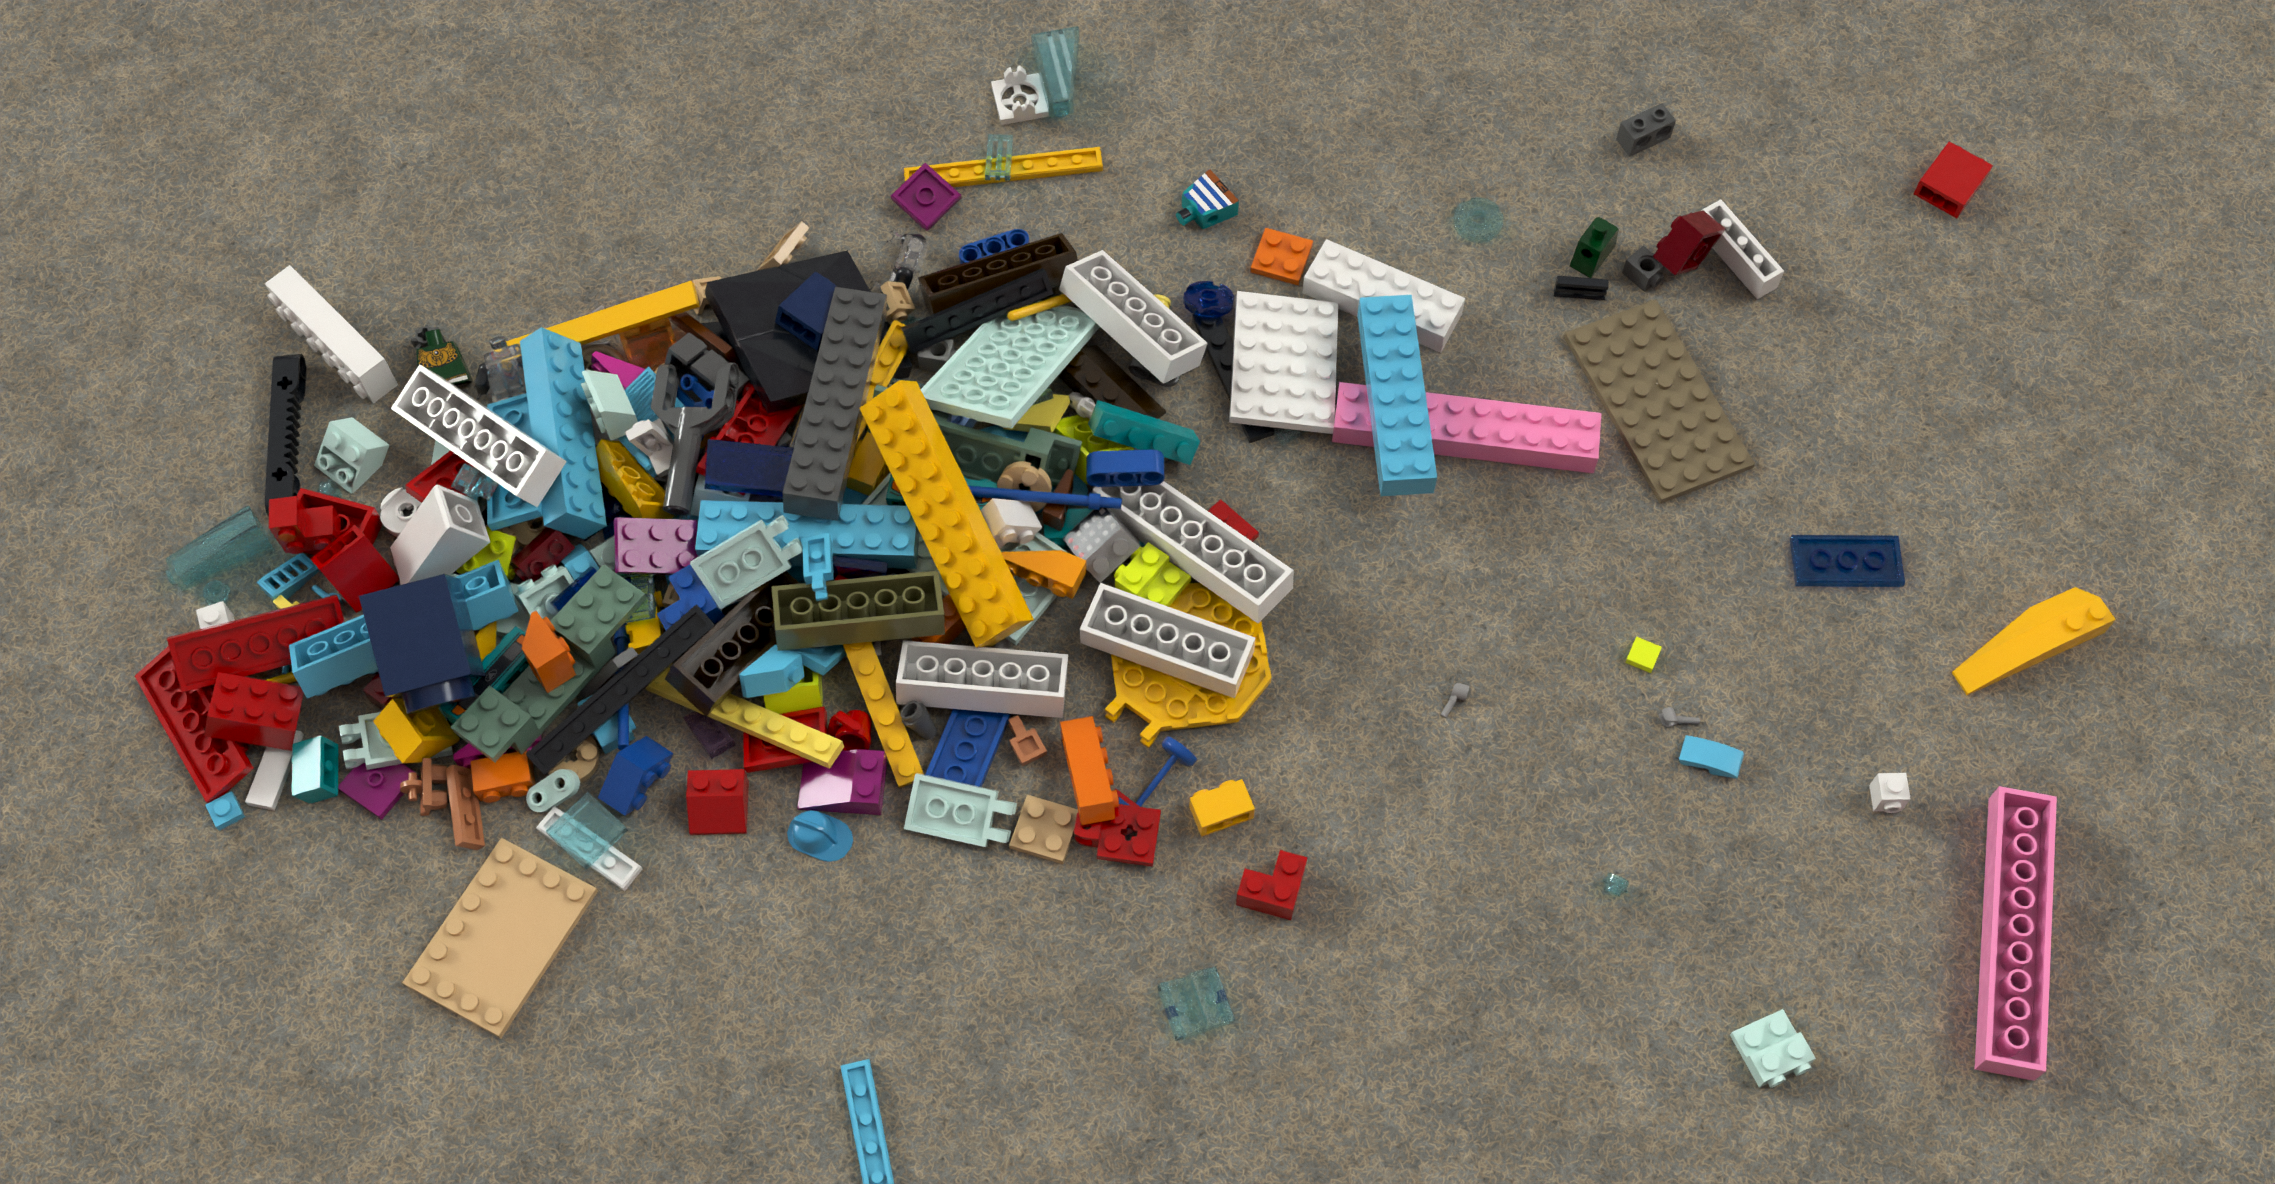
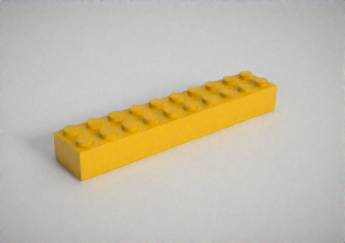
[859,380,1034,648]

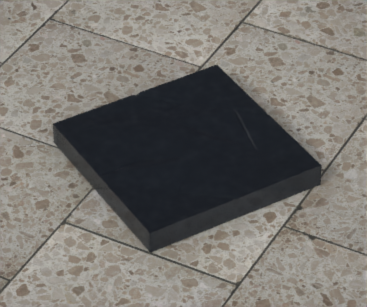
[705,250,913,413]

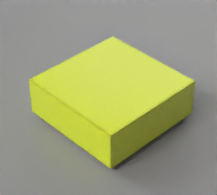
[1625,636,1662,673]

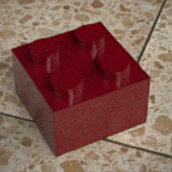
[1653,210,1726,276]

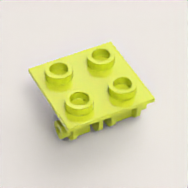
[456,526,516,580]

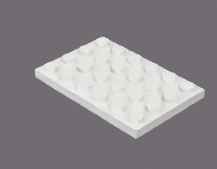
[1229,291,1338,434]

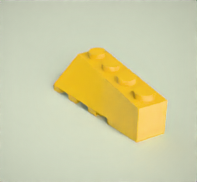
[596,439,674,519]

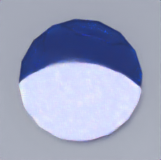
[1183,281,1234,318]

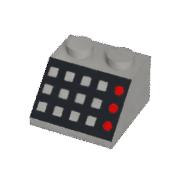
[1063,507,1140,583]

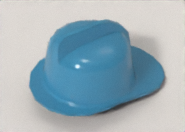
[787,810,853,862]

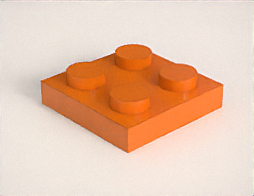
[1250,228,1313,286]

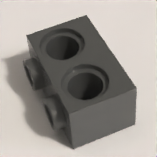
[1616,103,1676,157]

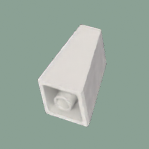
[390,484,490,585]

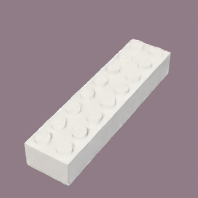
[391,364,567,507]
[1092,481,1294,623]

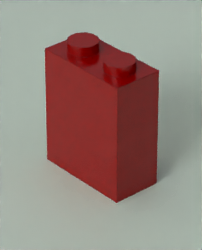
[1914,141,1993,219]
[311,525,400,613]

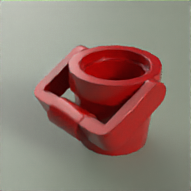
[828,710,872,751]

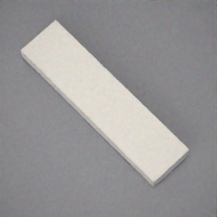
[536,806,643,891]

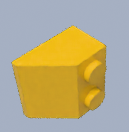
[373,698,460,763]

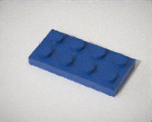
[925,709,1012,787]

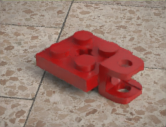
[1074,804,1161,867]

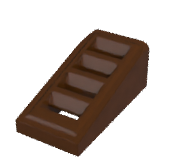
[1042,469,1074,531]

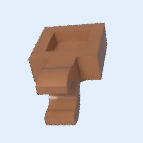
[1008,715,1047,767]

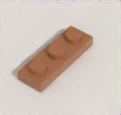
[445,764,485,850]

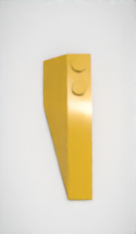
[1952,587,2116,695]

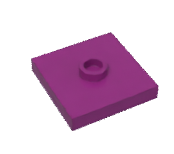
[891,163,961,231]
[338,763,419,820]

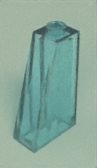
[1031,26,1080,118]
[165,505,275,591]

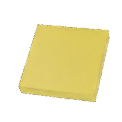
[1003,393,1070,433]

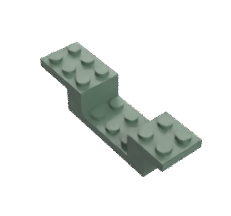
[867,385,1082,490]
[451,564,647,762]

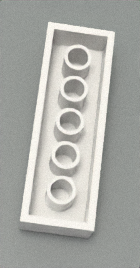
[1302,239,1465,353]
[1059,250,1207,384]
[265,265,398,404]
[1080,583,1255,698]
[896,640,1068,718]

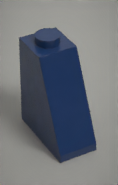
[775,271,837,351]

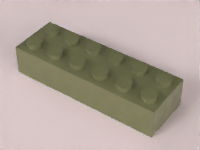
[772,571,945,651]

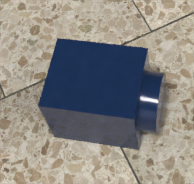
[359,574,485,714]

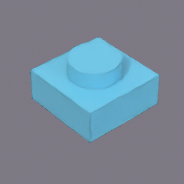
[205,791,245,831]

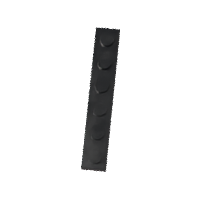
[901,268,1054,354]
[1192,307,1274,443]

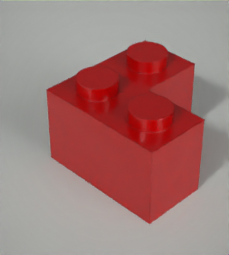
[269,496,341,554]
[1236,850,1308,920]

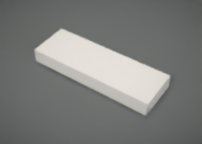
[245,730,304,811]

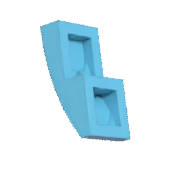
[1679,735,1744,779]

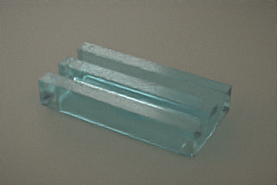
[985,134,1013,181]

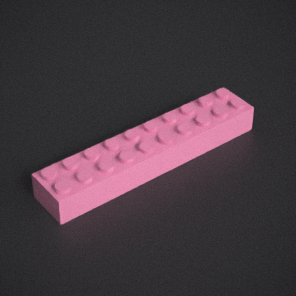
[1332,382,1601,473]
[1975,786,2057,1081]

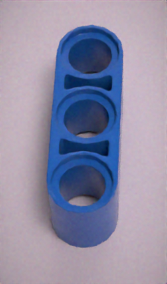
[959,229,1030,264]
[1086,450,1165,487]

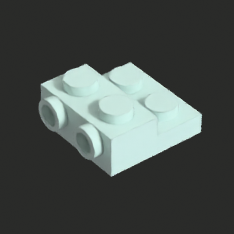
[514,565,579,621]
[1730,1009,1816,1088]

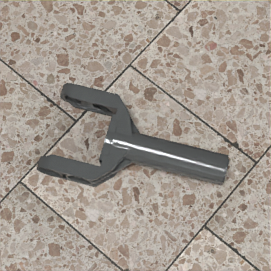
[651,362,740,516]

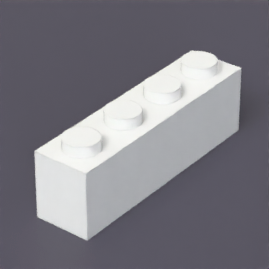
[1701,199,1784,299]

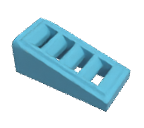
[257,552,320,601]

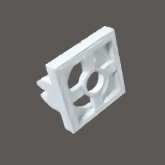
[991,66,1049,125]

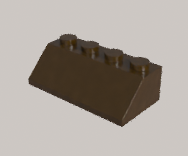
[1059,345,1166,419]

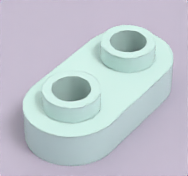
[526,769,580,812]

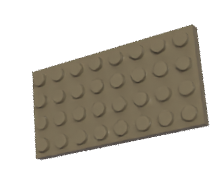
[1564,299,1755,504]

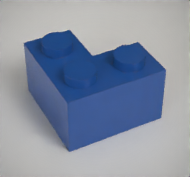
[657,565,725,630]
[598,736,673,816]

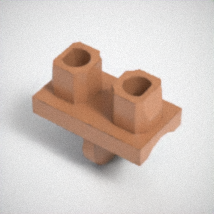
[400,758,447,816]

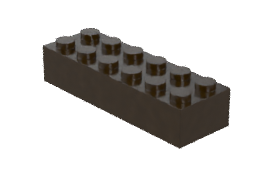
[918,233,1078,315]
[665,571,800,716]

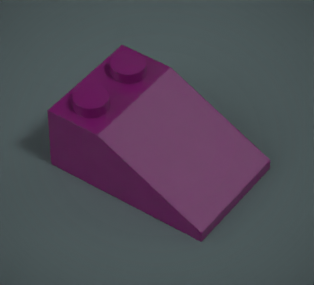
[797,749,888,815]

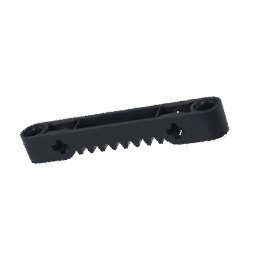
[265,354,307,517]

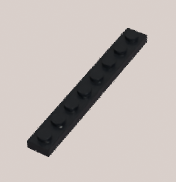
[526,604,715,775]

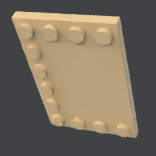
[402,838,598,1039]

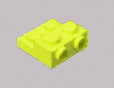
[1114,542,1191,607]

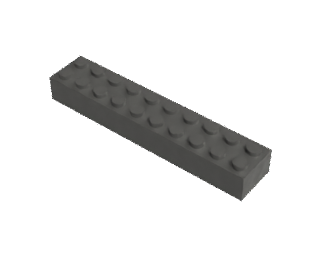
[783,287,887,521]

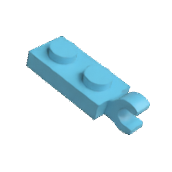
[802,533,834,601]

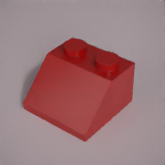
[686,769,749,835]

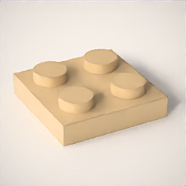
[757,221,809,271]
[1009,795,1078,864]

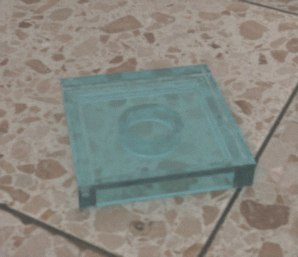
[546,792,628,870]

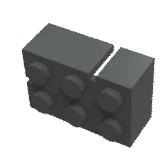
[665,332,750,402]

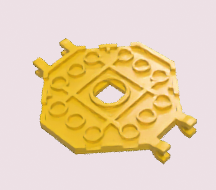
[1105,583,1271,748]

